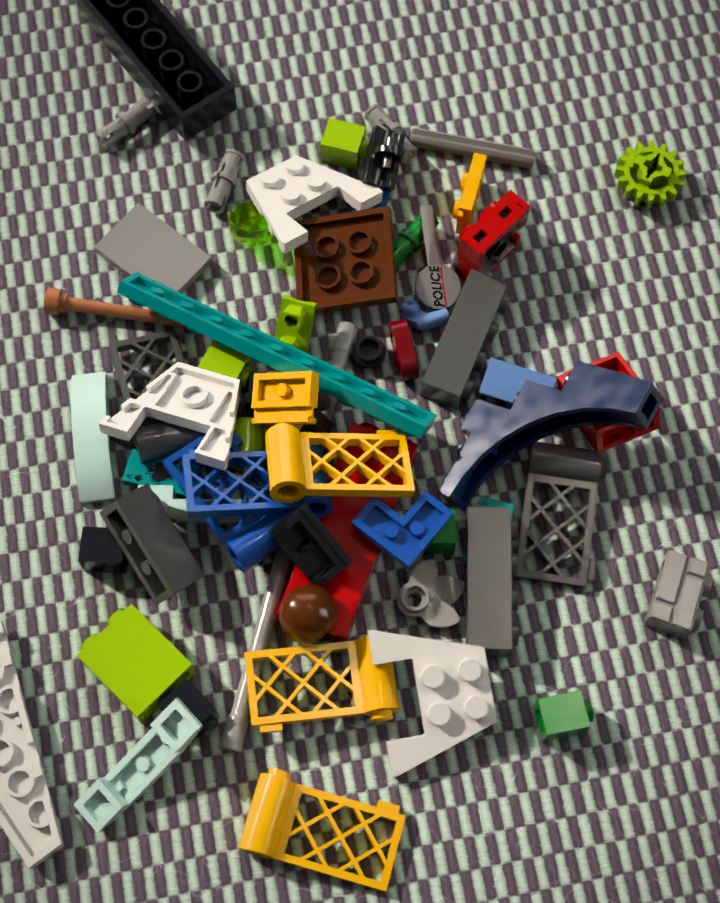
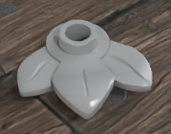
[396,559,465,628]

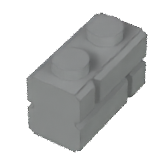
[644,550,713,638]

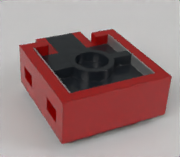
[456,190,530,279]

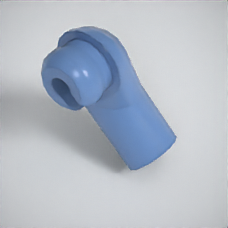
[400,300,450,331]

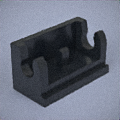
[268,504,353,585]

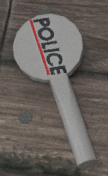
[414,205,461,310]

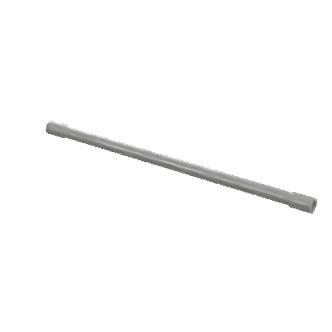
[219,322,358,754]

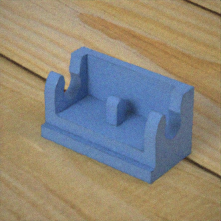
[479,357,557,404]

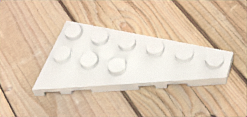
[0,620,64,869]

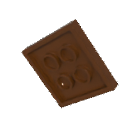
[294,206,398,314]

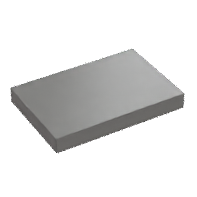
[94,203,212,294]

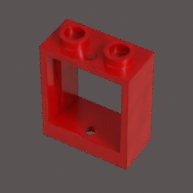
[557,352,660,454]

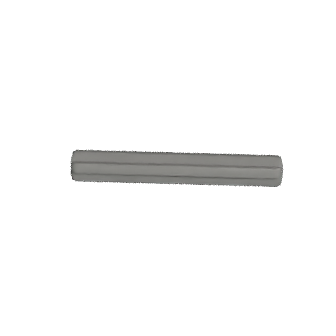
[410,127,535,168]

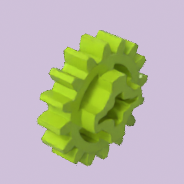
[614,140,687,209]

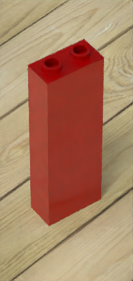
[277,422,418,643]

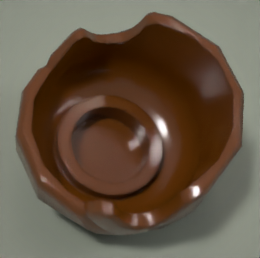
[279,584,338,644]

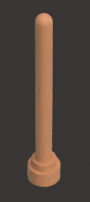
[44,287,187,328]

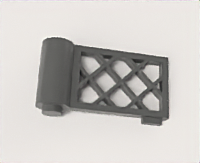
[108,329,205,463]
[514,442,608,588]

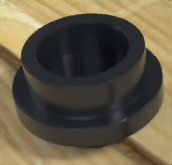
[352,335,386,369]

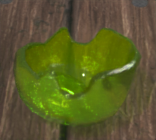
[227,201,273,247]

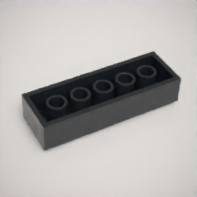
[77,0,237,141]

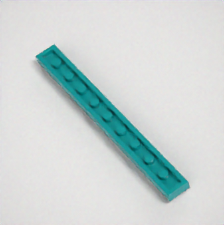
[117,272,437,439]

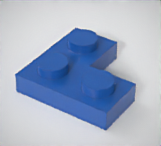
[352,491,454,570]

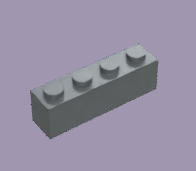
[420,269,511,410]
[465,507,519,657]

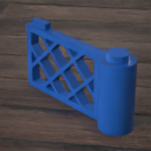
[162,431,287,573]
[182,445,333,519]

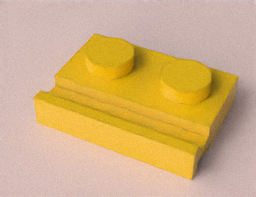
[452,153,487,233]
[250,371,320,426]

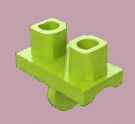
[274,294,317,353]

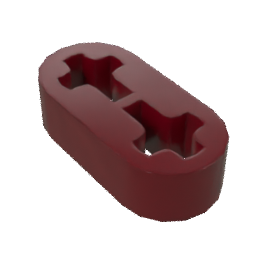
[388,319,419,382]

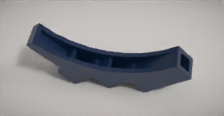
[438,361,663,511]

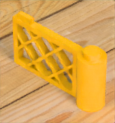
[265,423,415,503]
[244,636,400,734]
[238,768,406,892]

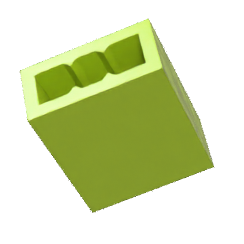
[77,604,196,724]

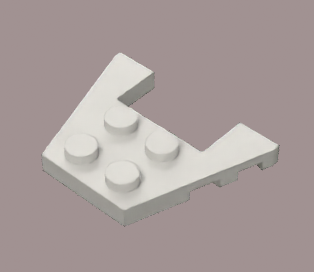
[246,155,383,254]
[99,362,241,471]
[367,630,497,777]

